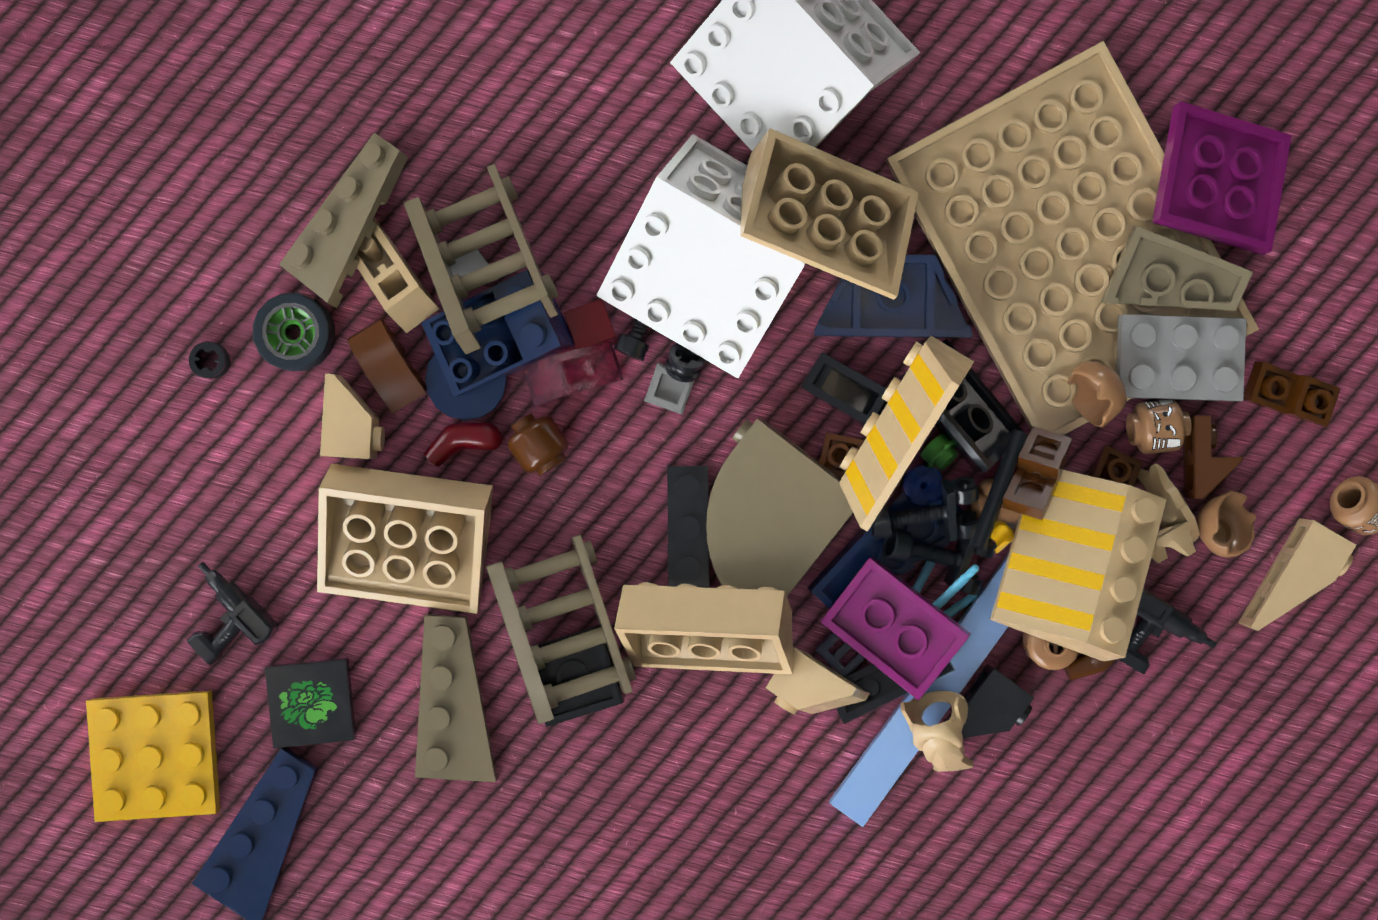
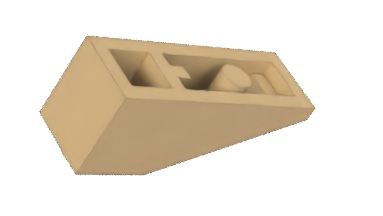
[355,218,439,333]
[1238,518,1356,631]

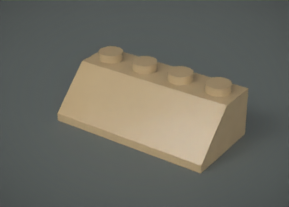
[614,582,793,674]

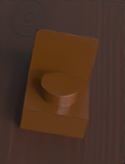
[1183,416,1243,499]

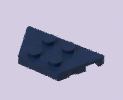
[814,255,972,339]

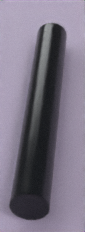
[970,429,1028,550]

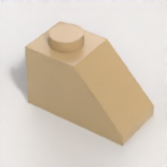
[320,374,385,459]
[766,647,870,715]

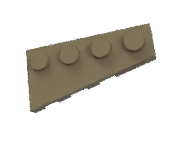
[279,133,408,308]
[415,614,498,782]

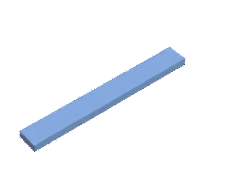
[829,552,1009,827]

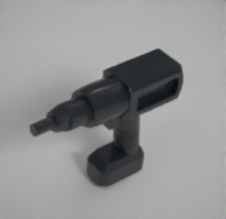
[187,562,279,665]
[1118,589,1217,674]

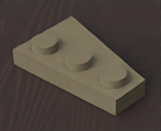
[1101,225,1253,311]

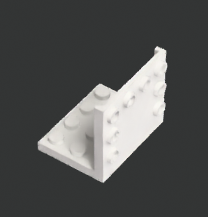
[670,0,920,151]
[596,134,806,378]

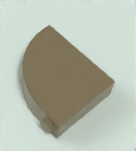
[706,416,853,596]

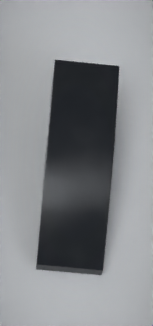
[801,353,888,426]

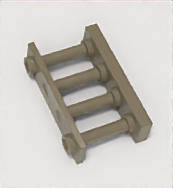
[404,164,559,355]
[486,535,636,725]

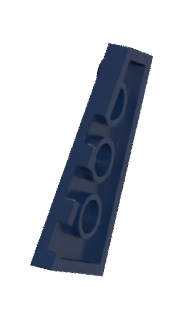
[807,469,964,609]
[192,747,318,920]

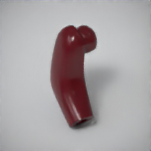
[424,423,503,467]

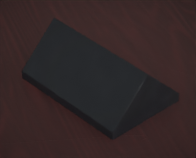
[898,338,1024,473]

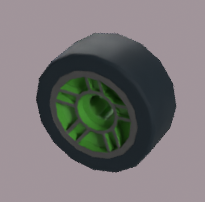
[252,293,335,371]

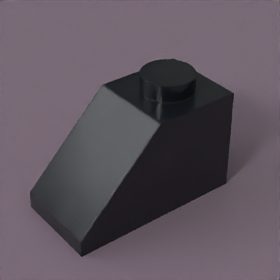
[944,663,1034,738]

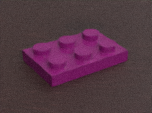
[820,556,971,701]

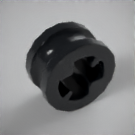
[188,342,230,379]
[665,343,705,383]

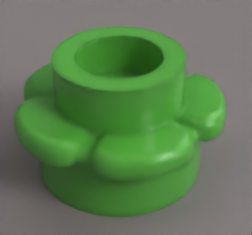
[920,433,958,471]

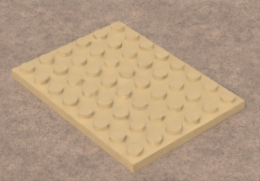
[886,41,1259,435]

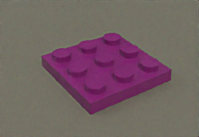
[1152,101,1292,255]

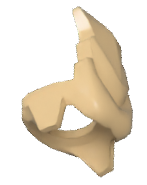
[1137,463,1200,563]
[900,691,974,772]

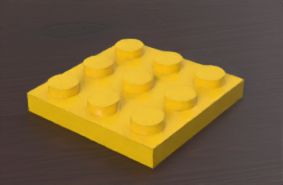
[86,690,220,822]

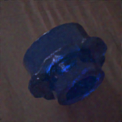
[903,465,942,506]

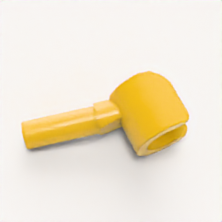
[990,521,1014,553]

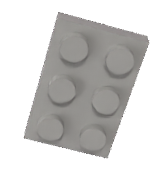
[1116,314,1246,401]

